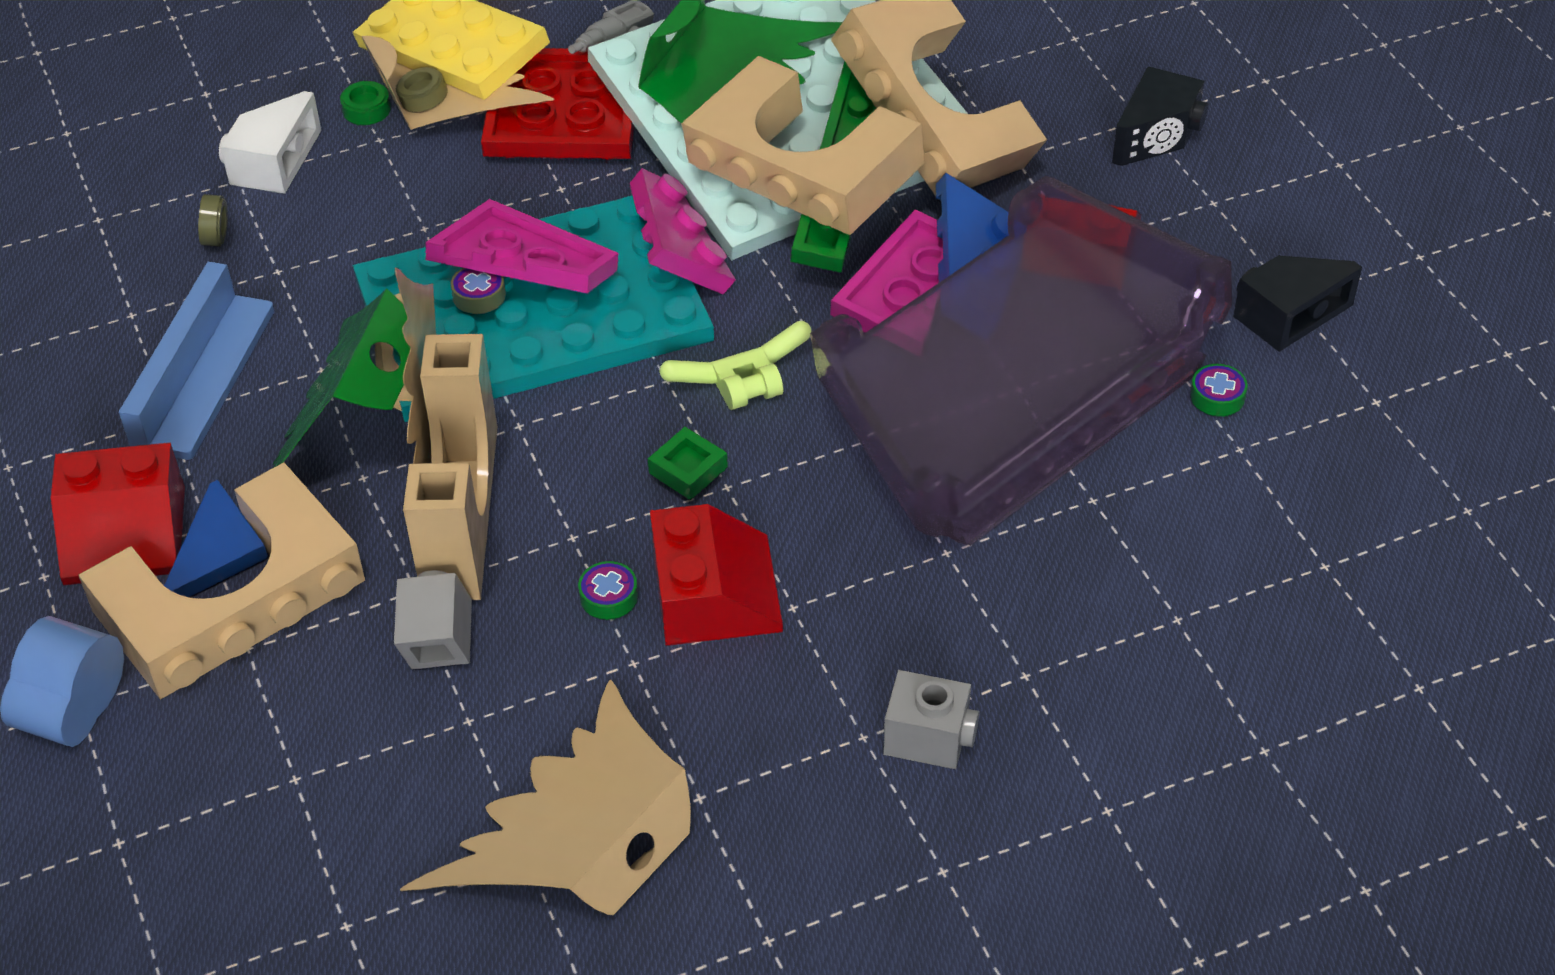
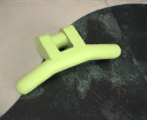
[660,321,812,410]

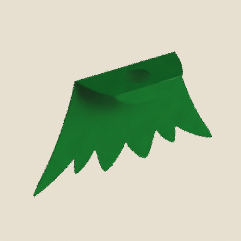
[638,0,842,124]
[272,288,410,468]

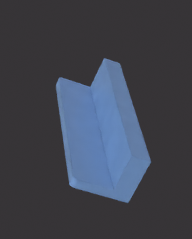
[119,261,274,460]

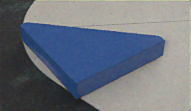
[164,480,268,597]

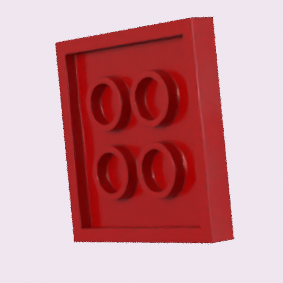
[481,48,635,159]

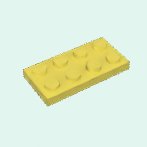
[353,0,550,100]

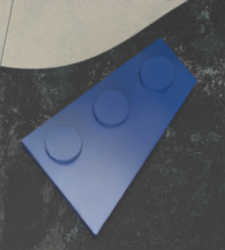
[936,173,1025,342]

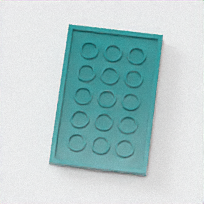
[353,196,714,422]

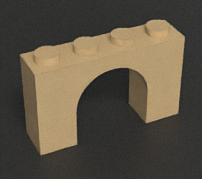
[831,0,1047,196]
[682,56,925,235]
[403,334,497,600]
[78,462,365,700]

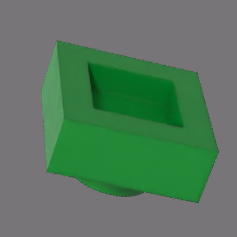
[647,427,728,500]

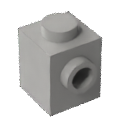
[394,570,472,669]
[883,670,980,769]

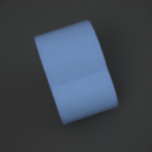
[0,616,124,747]

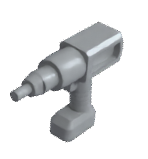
[568,0,654,54]

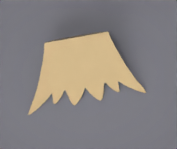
[362,36,554,130]
[375,267,436,464]
[400,680,691,915]

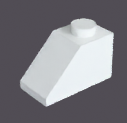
[219,91,322,194]

